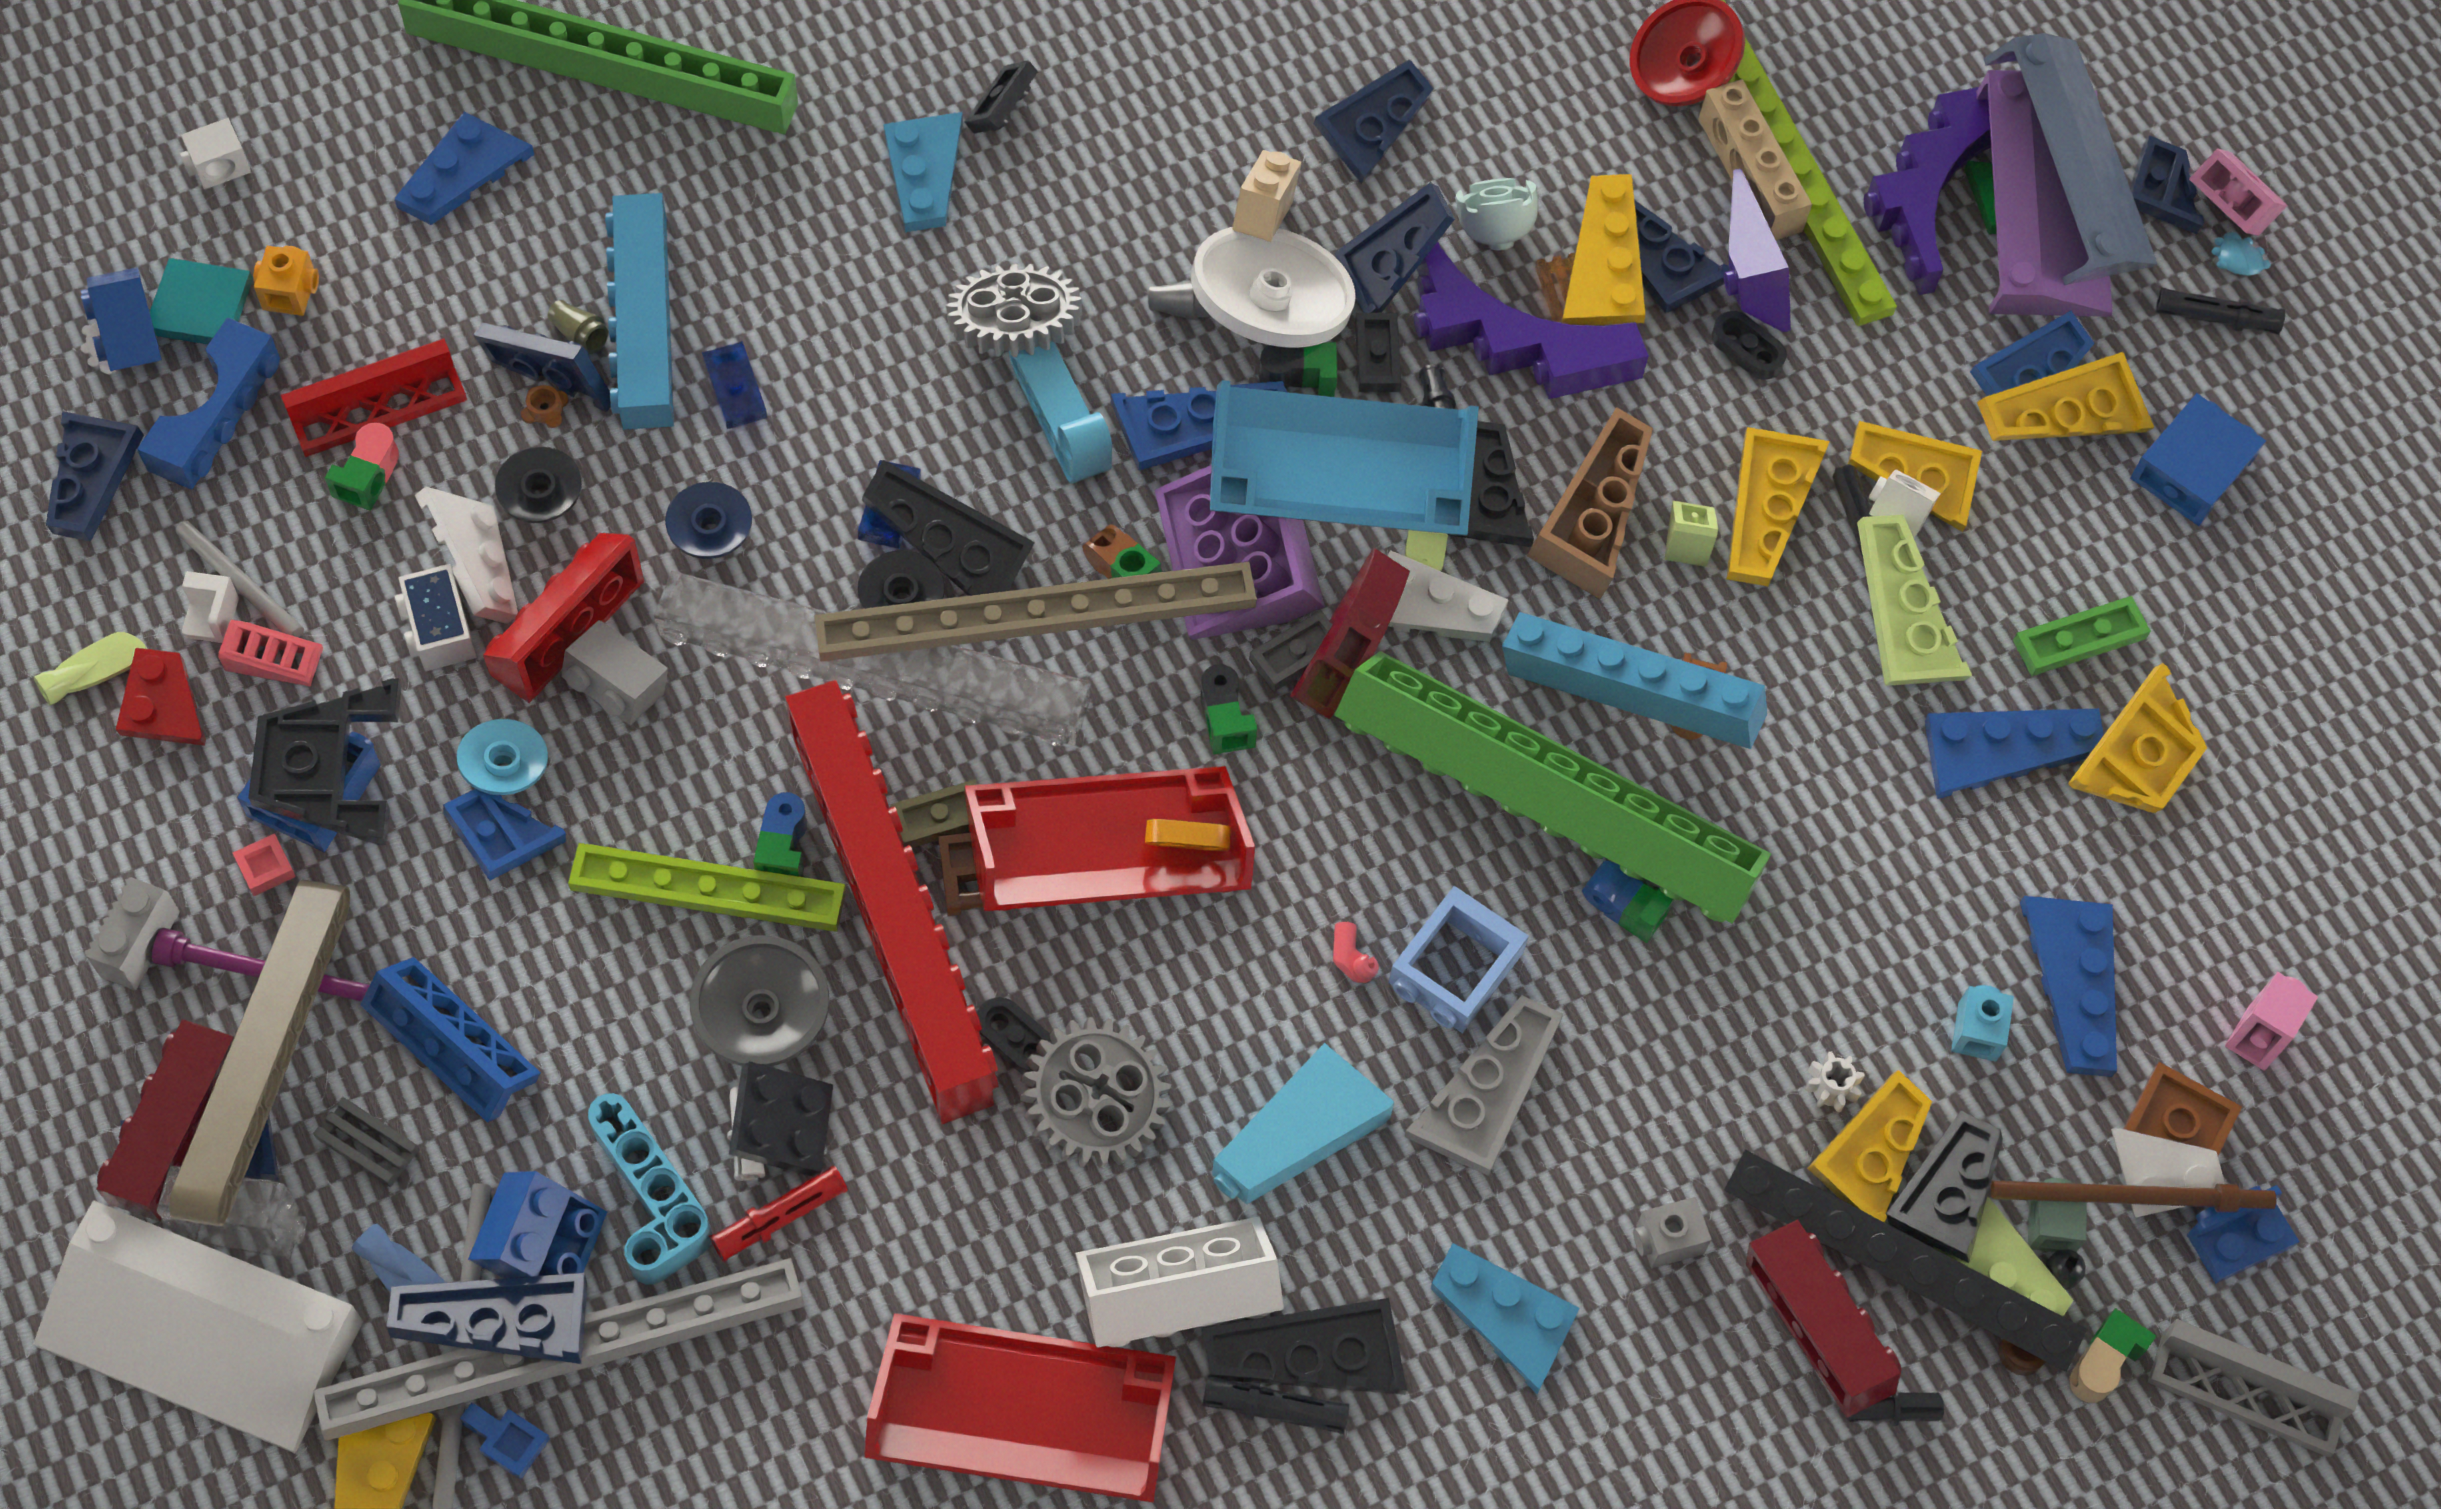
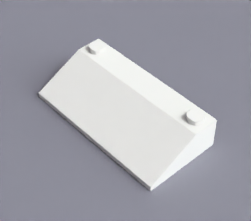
[33,1200,363,1453]

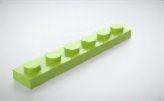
[568,843,846,932]

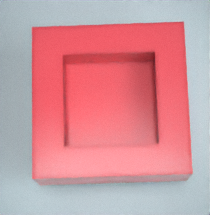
[233,833,296,896]

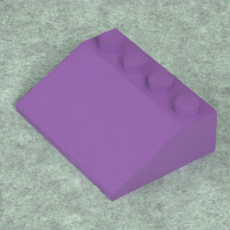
[1155,465,1325,640]

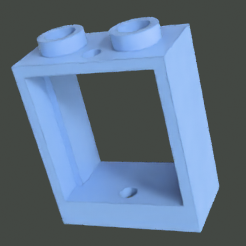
[1388,886,1529,1033]

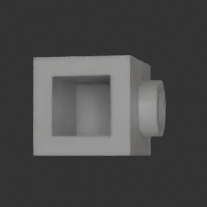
[1633,1197,1712,1269]

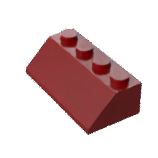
[483,533,644,704]

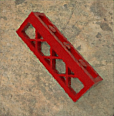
[281,338,468,457]

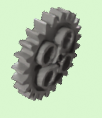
[946,263,1083,357]
[1020,1017,1171,1169]

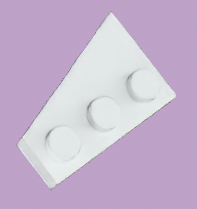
[415,487,518,624]
[1388,550,1508,642]

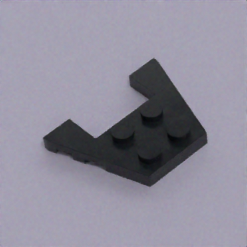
[248,678,402,845]

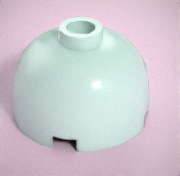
[1455,178,1538,250]

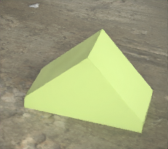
[1665,501,1718,567]

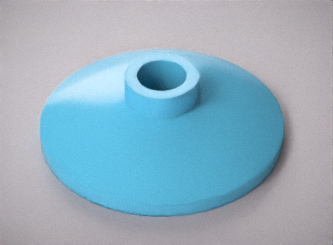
[457,719,548,795]

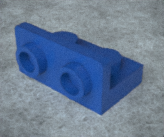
[2186,1185,2300,1284]

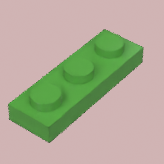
[2013,596,2151,676]

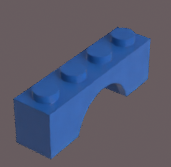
[137,317,280,490]

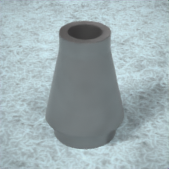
[1148,281,1209,321]

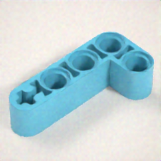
[1008,341,1112,484]
[588,1093,712,1285]

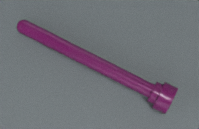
[152,928,370,1002]

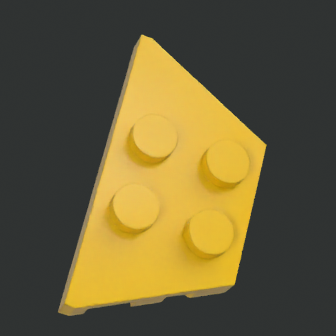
[2068,663,2207,813]

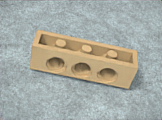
[1698,79,1812,241]

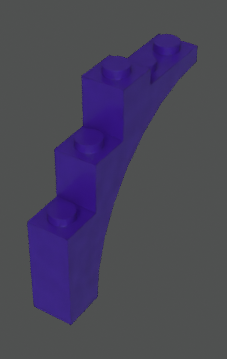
[1863,87,1991,295]
[1414,242,1649,399]

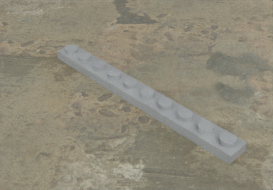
[313,1258,804,1441]

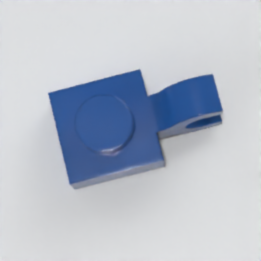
[460,1402,550,1480]

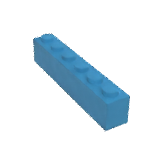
[605,193,674,430]
[1502,612,1768,749]

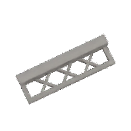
[2148,1319,2360,1457]

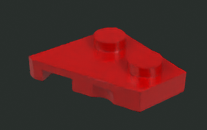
[116,648,206,746]

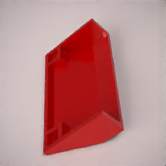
[964,766,1255,911]
[864,1313,1176,1503]

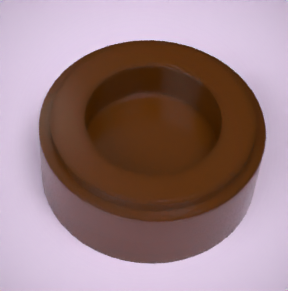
[1998,1339,2045,1376]

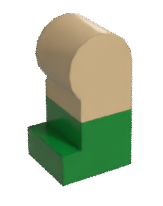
[2069,1308,2157,1403]

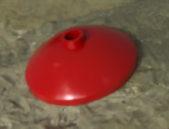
[1629,0,1745,106]

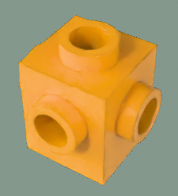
[253,245,319,316]

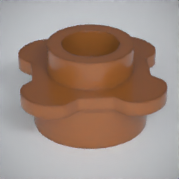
[521,385,569,428]

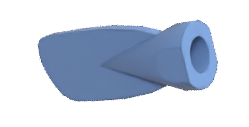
[352,1223,446,1293]

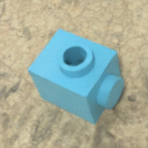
[1951,985,2014,1062]

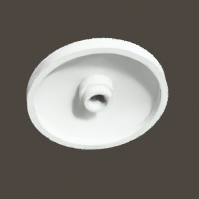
[1191,227,1355,347]

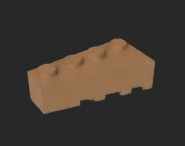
[1527,407,1653,599]

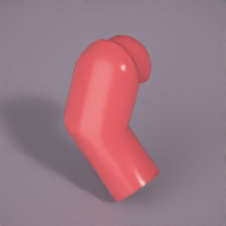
[1333,922,1379,983]

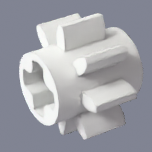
[1804,1051,1865,1113]

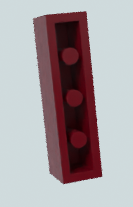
[96,1019,234,1222]
[1745,1219,1902,1418]

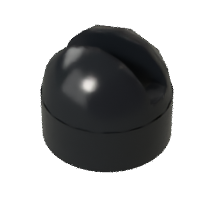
[2045,1249,2086,1290]

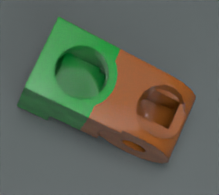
[1082,524,1162,579]

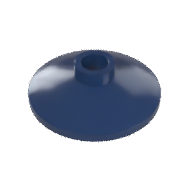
[665,481,752,559]

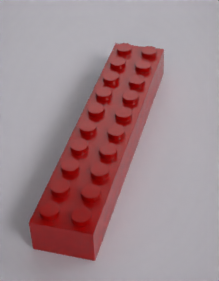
[785,680,999,1124]

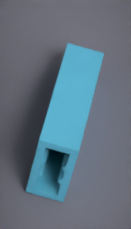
[1212,1043,1395,1205]

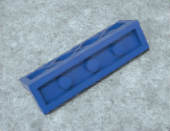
[360,957,541,1123]

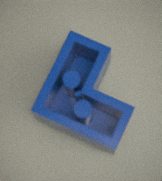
[81,267,162,371]

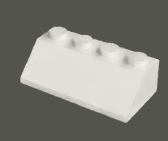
[1076,1217,1284,1347]

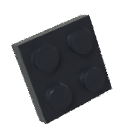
[728,1061,834,1177]

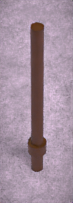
[1991,1180,2277,1213]

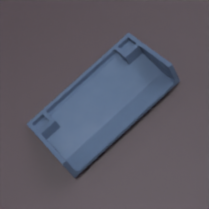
[1983,33,2157,285]

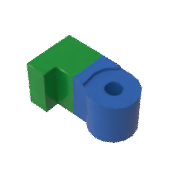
[753,792,807,877]
[1582,861,1674,943]

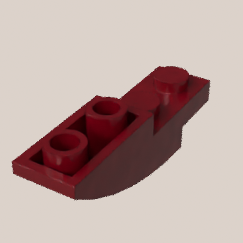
[1290,548,1410,720]

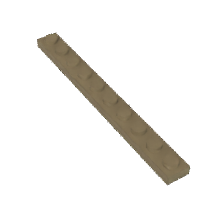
[814,562,1257,662]

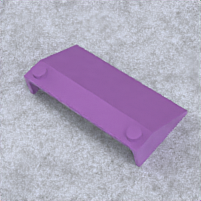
[1976,70,2113,317]

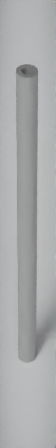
[432,1183,491,1509]

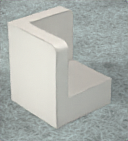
[182,571,239,643]

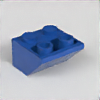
[468,1171,608,1279]

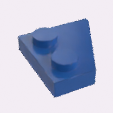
[443,789,566,881]

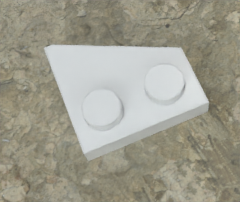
[2111,1128,2225,1218]

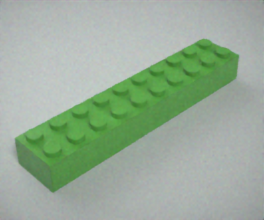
[1334,651,1771,924]

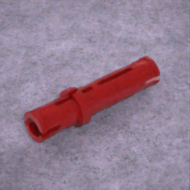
[709,1165,848,1262]

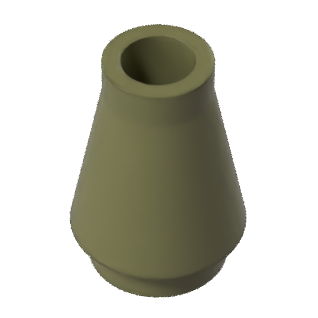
[547,300,609,354]

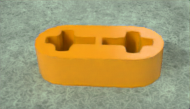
[1145,819,1231,851]

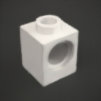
[180,118,251,190]
[1868,469,1941,538]

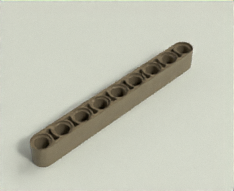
[169,879,350,1226]

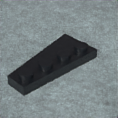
[861,460,1035,596]
[1201,1298,1407,1395]

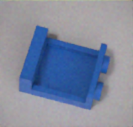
[2130,393,2267,526]

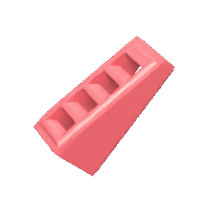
[218,619,323,687]

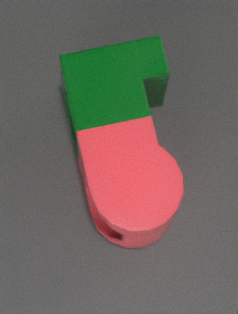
[324,423,399,511]

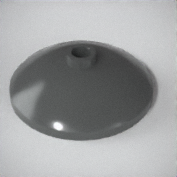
[689,935,830,1067]

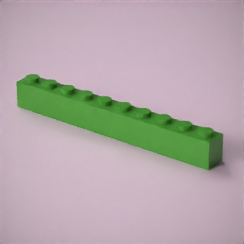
[398,0,798,135]

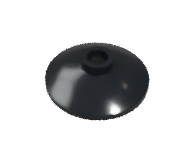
[495,446,582,523]
[857,550,945,609]

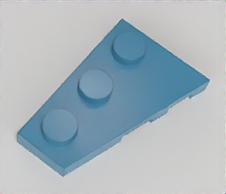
[883,112,963,232]
[1430,1243,1580,1394]

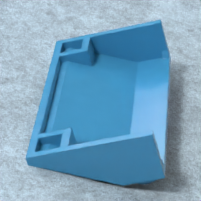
[1209,380,1479,536]

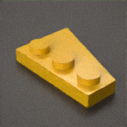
[1807,1069,1932,1223]

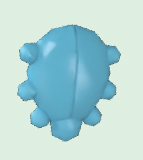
[2211,232,2271,276]

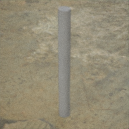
[176,521,304,637]

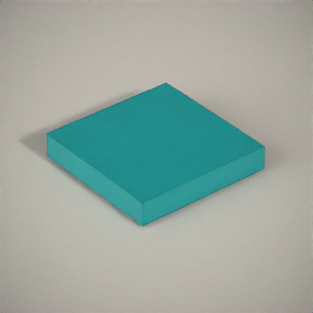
[150,258,253,345]

